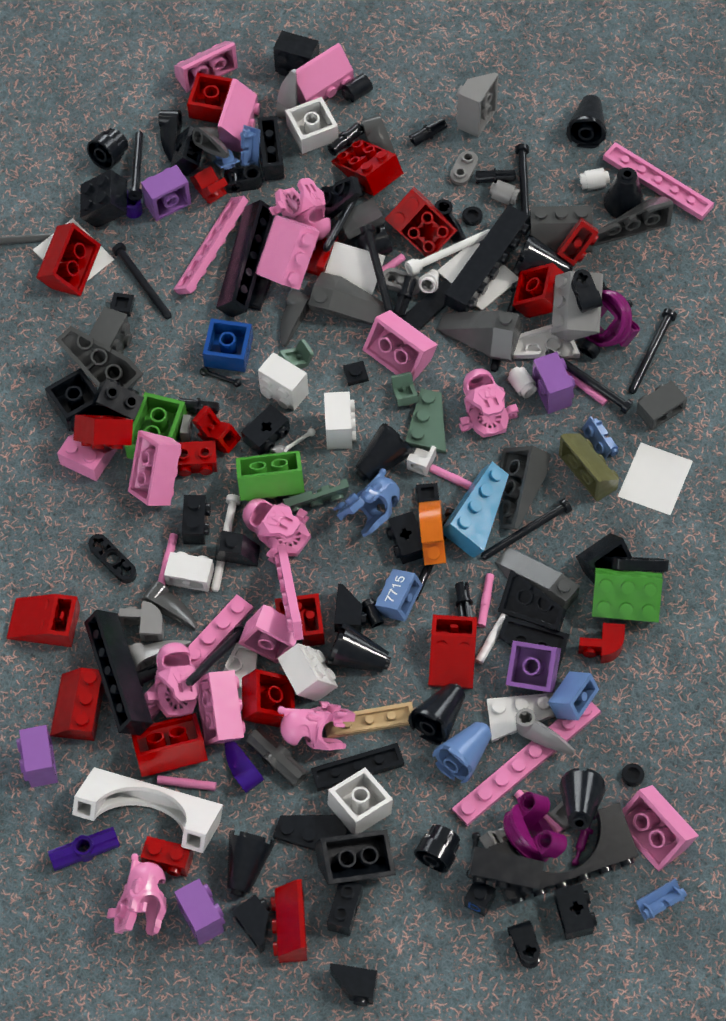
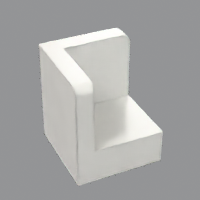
[407,446,436,476]

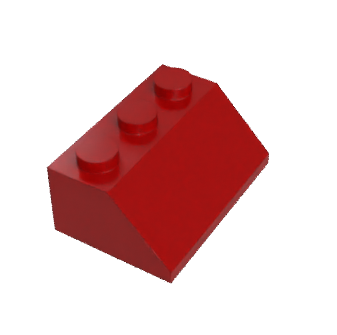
[36,223,101,296]
[50,667,104,741]
[131,713,208,777]
[271,879,307,963]

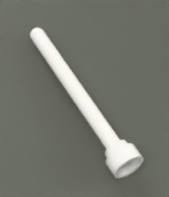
[404,229,490,277]

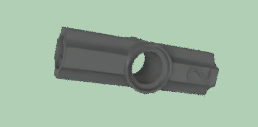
[246,728,308,787]

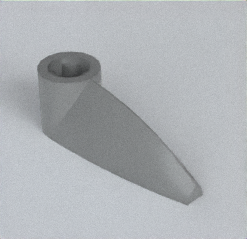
[276,69,298,117]
[129,640,192,672]
[515,708,575,755]

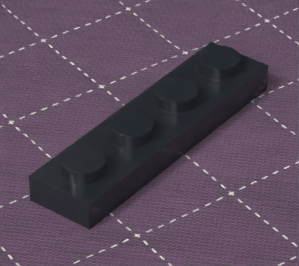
[311,743,405,792]

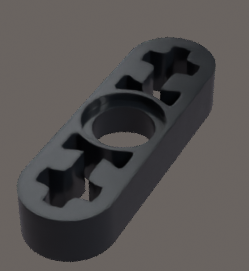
[88,534,137,584]
[611,557,669,572]

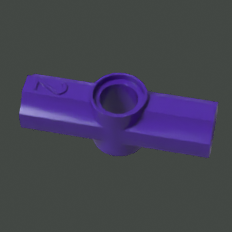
[48,827,120,871]

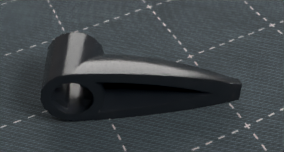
[158,110,182,162]
[435,199,466,250]

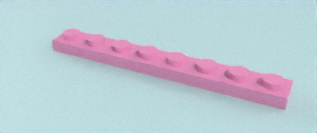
[144,594,254,720]
[452,702,601,827]

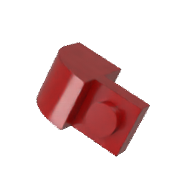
[190,166,228,204]
[192,406,241,454]
[578,623,625,663]

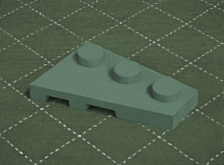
[405,388,446,454]
[283,478,349,513]

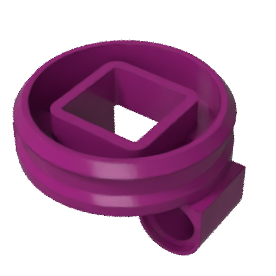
[584,290,640,347]
[503,792,567,863]

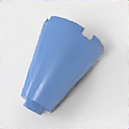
[432,722,492,783]

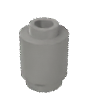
[489,180,520,205]

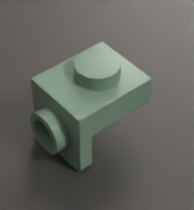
[278,339,314,369]
[391,372,419,407]

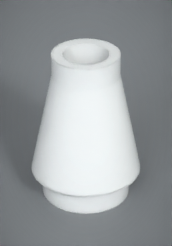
[418,269,440,293]

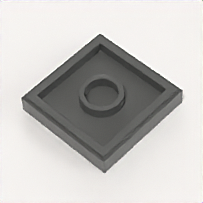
[337,198,385,239]

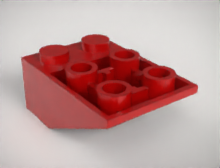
[331,139,404,196]
[385,187,457,257]
[6,594,80,647]
[428,614,477,689]

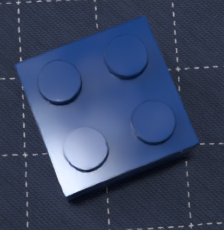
[203,319,253,372]

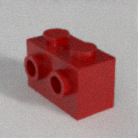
[557,217,599,266]
[177,440,218,476]
[140,836,194,877]

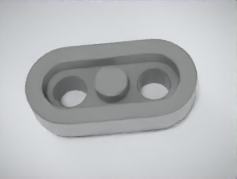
[450,151,478,186]
[383,268,420,296]

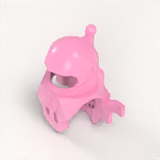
[269,178,331,251]
[459,368,519,438]
[243,498,311,564]
[144,642,201,718]
[278,701,355,751]
[107,853,166,936]

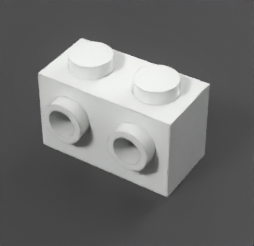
[164,551,214,592]

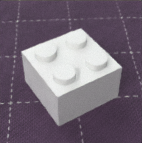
[285,97,339,154]
[258,352,309,411]
[324,391,356,450]
[277,643,338,701]
[327,768,393,834]

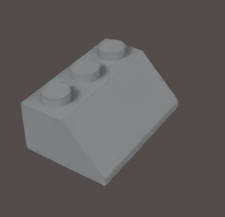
[456,73,499,138]
[551,271,603,341]

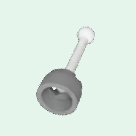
[270,428,316,454]

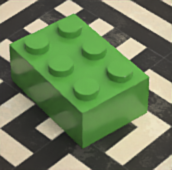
[125,392,187,459]
[236,450,305,501]
[592,568,663,623]

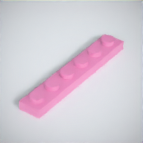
[603,142,714,221]
[173,196,248,295]
[274,544,303,640]

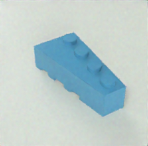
[443,461,509,558]

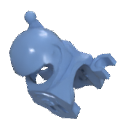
[333,468,400,537]

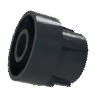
[87,128,128,170]
[414,825,460,873]

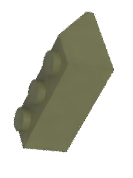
[559,433,619,502]

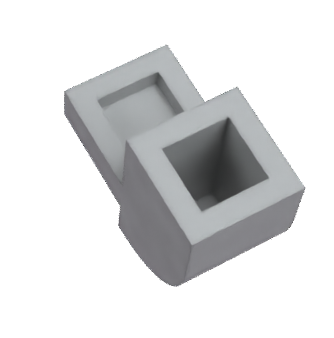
[119,601,164,642]

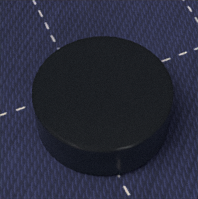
[462,206,483,226]
[579,340,600,359]
[621,763,644,787]

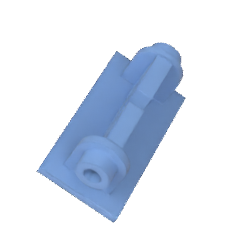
[239,125,260,167]
[213,149,240,170]
[582,416,619,460]
[636,879,687,920]

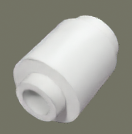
[579,168,610,191]
[508,367,537,398]

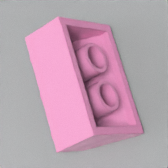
[174,41,238,93]
[296,43,354,104]
[217,78,261,152]
[255,215,320,290]
[362,310,438,381]
[128,430,181,506]
[197,670,246,746]
[622,785,699,871]

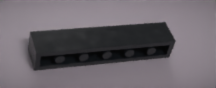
[216,200,274,317]
[444,205,531,312]
[84,610,153,736]

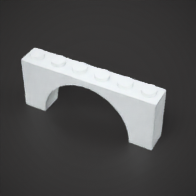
[72,767,223,853]

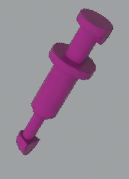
[572,816,596,866]

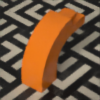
[419,500,447,566]

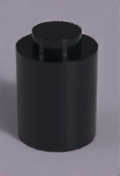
[341,73,373,102]

